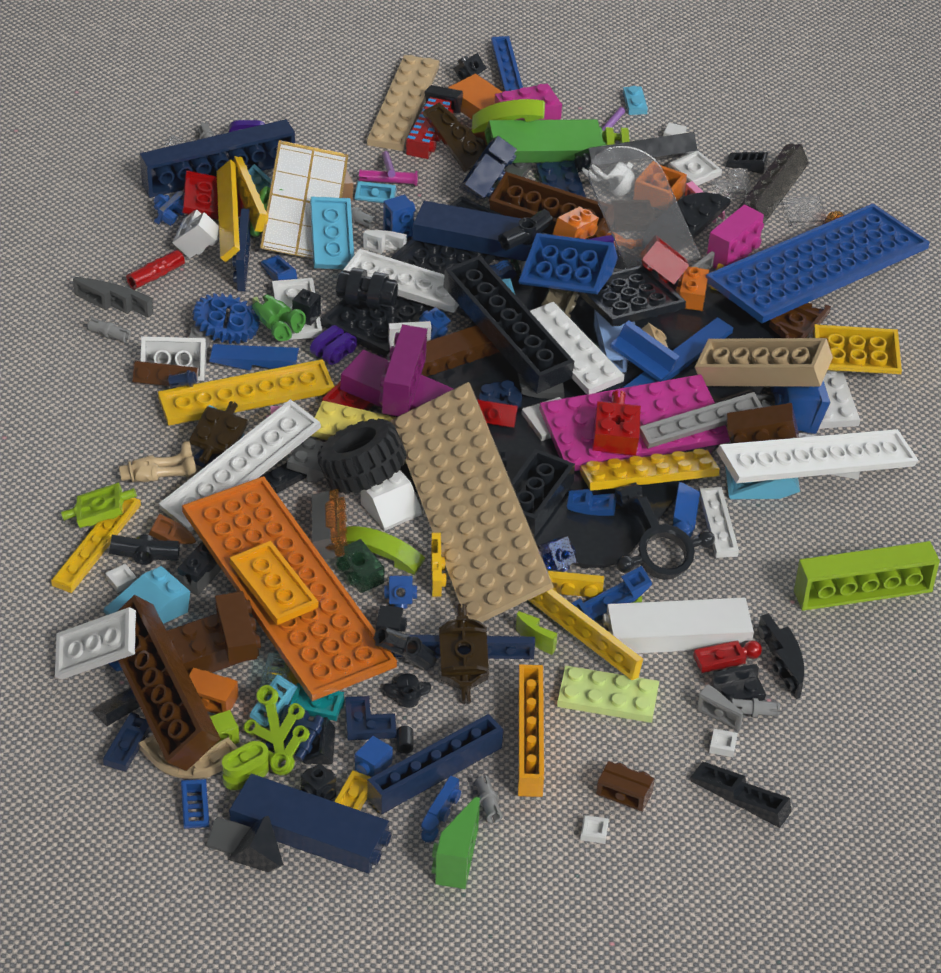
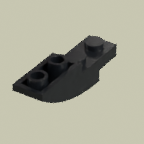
[757,613,804,699]

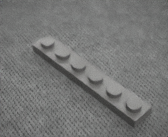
[640,392,762,449]

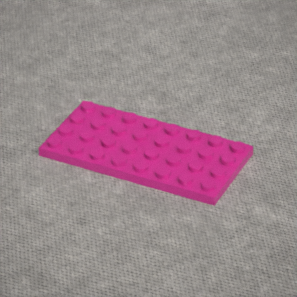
[539,374,730,471]

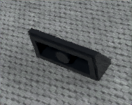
[424,85,463,114]
[93,688,140,726]
[302,717,336,765]

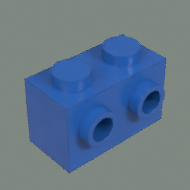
[383,194,416,239]

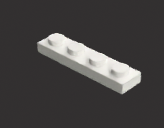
[700,487,739,558]

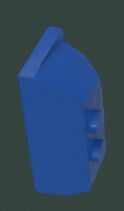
[771,380,831,434]

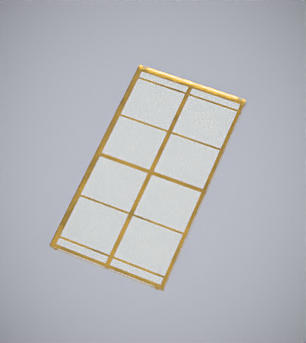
[260,140,349,259]

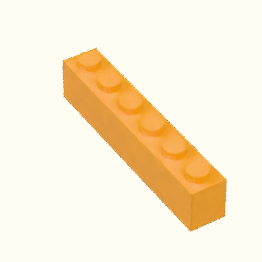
[518,664,544,797]

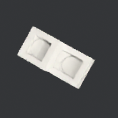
[363,230,407,254]

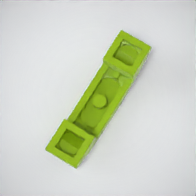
[472,99,545,133]
[335,526,425,575]

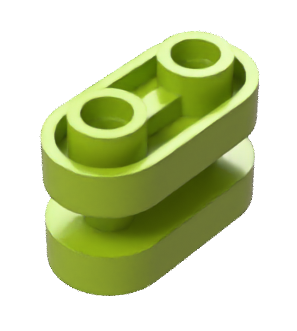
[602,127,630,145]
[222,741,269,790]

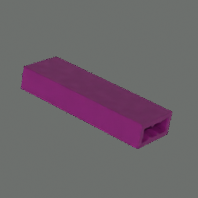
[341,349,453,411]

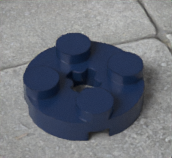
[479,380,522,408]

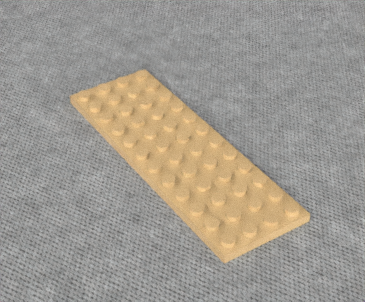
[391,382,554,623]

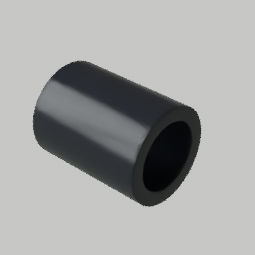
[396,726,414,754]

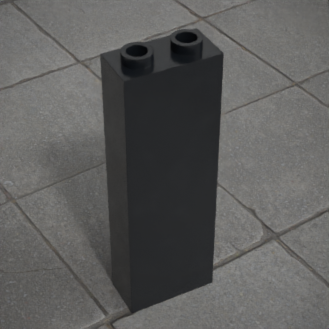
[574,132,698,173]

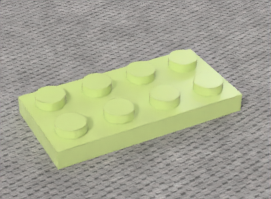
[557,665,659,723]

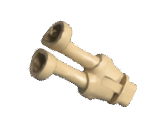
[119,441,197,482]

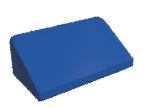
[673,482,700,530]

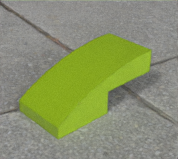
[516,611,557,655]

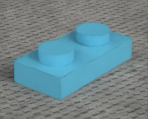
[623,86,648,115]

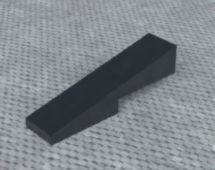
[690,762,792,828]

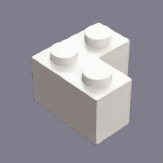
[172,209,219,259]

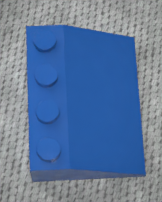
[519,233,618,294]

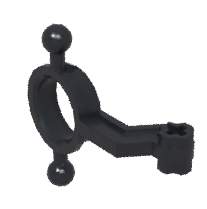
[614,482,715,580]

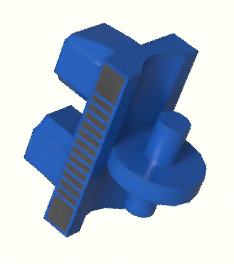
[154,191,185,226]

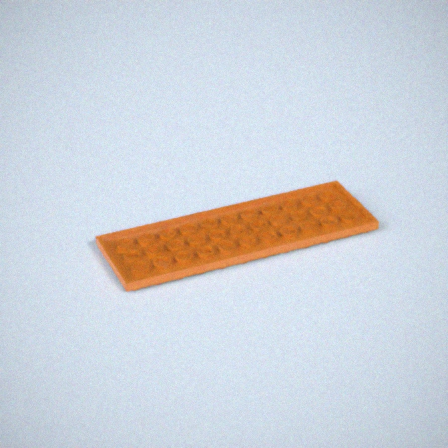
[182,476,397,701]

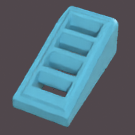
[249,674,298,728]

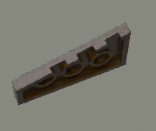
[423,102,487,172]

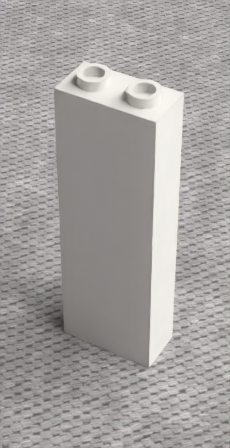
[603,598,754,653]

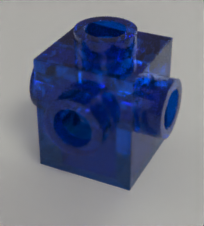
[539,536,577,572]

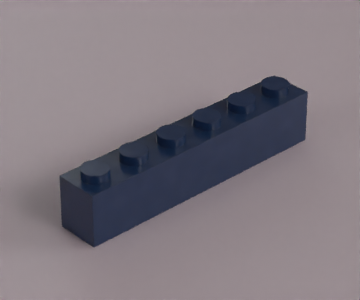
[367,714,503,815]

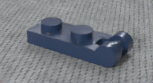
[103,712,152,772]

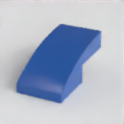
[567,489,616,516]

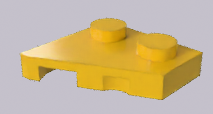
[431,533,446,597]

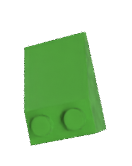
[431,797,480,889]

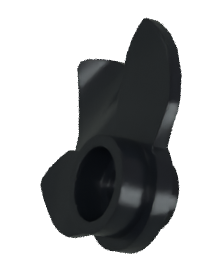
[383,673,431,708]

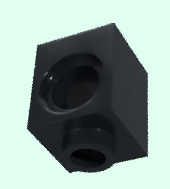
[292,289,321,326]

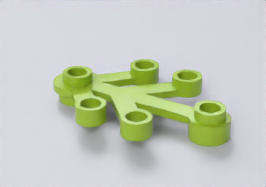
[244,685,310,776]

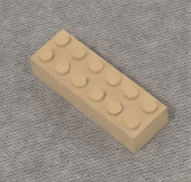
[695,338,833,387]

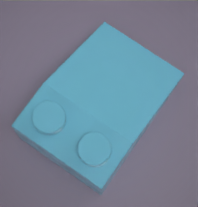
[725,466,800,499]
[103,566,190,624]

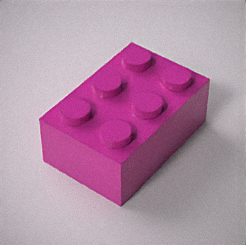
[495,83,562,120]
[707,204,764,269]

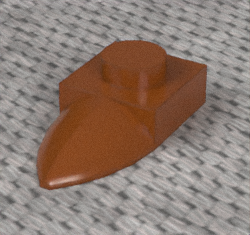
[149,513,196,544]

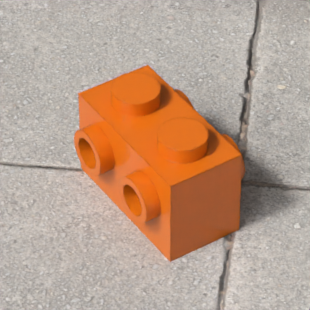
[553,207,599,239]
[676,267,709,311]

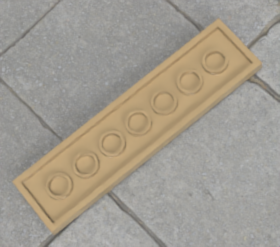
[367,55,440,151]

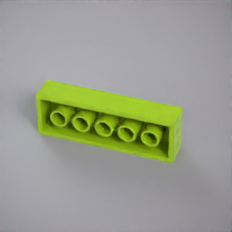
[794,541,940,611]

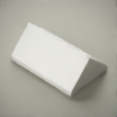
[141,336,207,381]

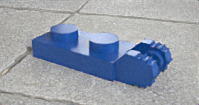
[421,775,461,843]

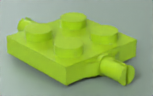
[61,482,137,528]

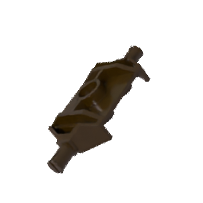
[439,604,489,704]

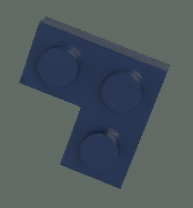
[345,696,396,741]

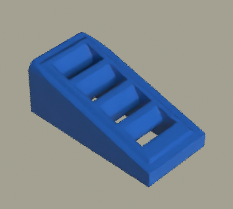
[261,255,297,281]
[181,779,209,829]

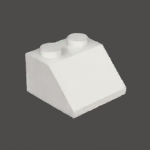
[361,470,422,531]

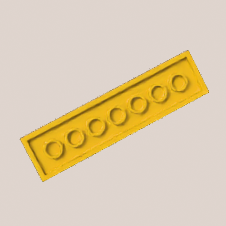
[158,359,335,426]

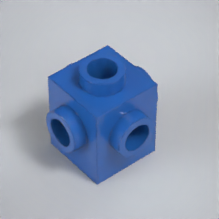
[419,307,451,340]
[384,575,417,609]

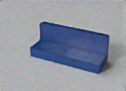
[610,320,680,382]

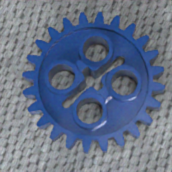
[192,293,260,344]

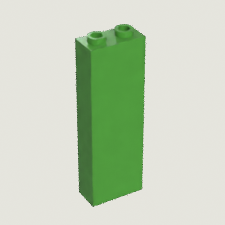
[484,119,606,163]

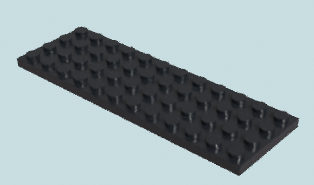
[320,196,505,357]

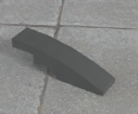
[73,277,154,318]

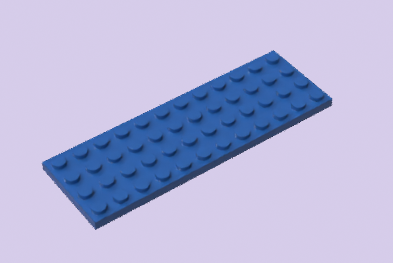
[706,203,930,323]

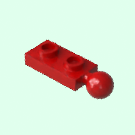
[693,640,762,673]

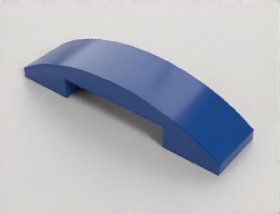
[571,566,652,622]

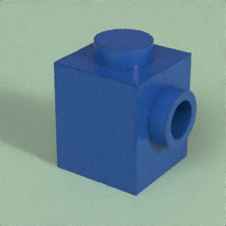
[355,736,393,777]

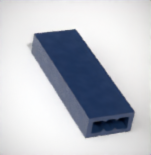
[413,200,542,261]
[229,773,392,874]

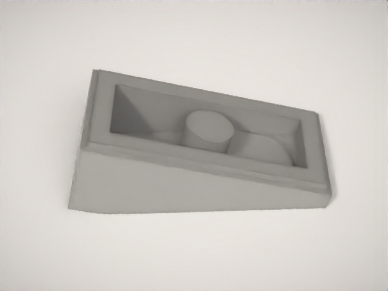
[697,684,743,731]

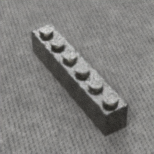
[739,143,809,224]

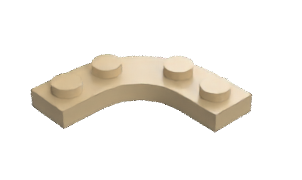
[139,735,238,779]

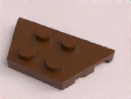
[769,303,831,338]

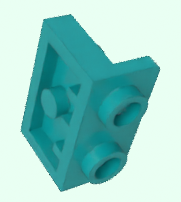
[290,683,345,721]

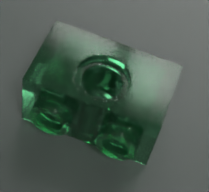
[336,539,385,593]

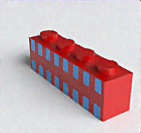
[406,97,454,159]

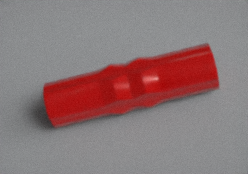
[126,249,185,290]

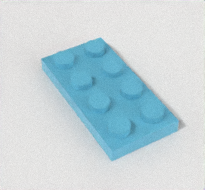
[310,197,354,269]

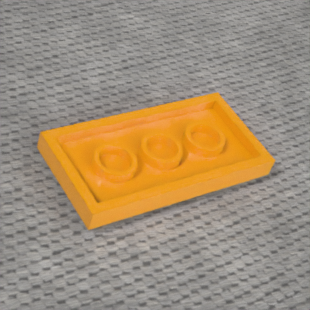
[230,541,318,625]

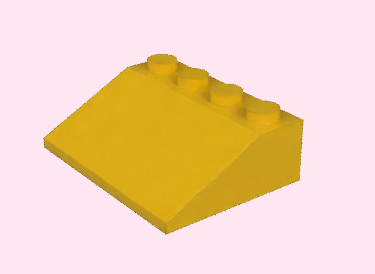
[812,324,902,374]

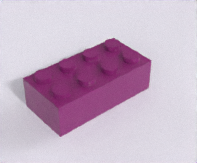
[379,324,428,416]

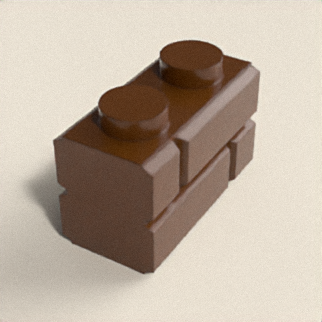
[596,761,655,812]

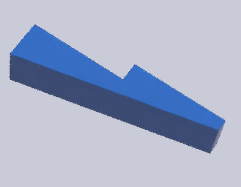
[209,344,299,371]

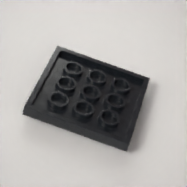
[577,265,686,327]

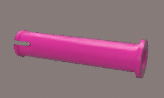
[359,169,418,186]

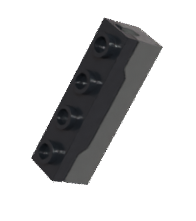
[177,541,222,596]

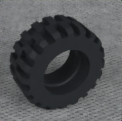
[317,418,406,494]

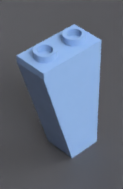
[594,310,635,372]

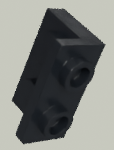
[711,664,766,701]

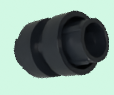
[336,267,398,310]

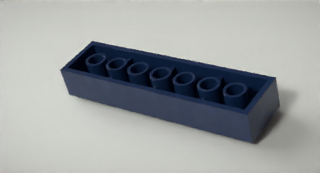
[140,119,295,198]

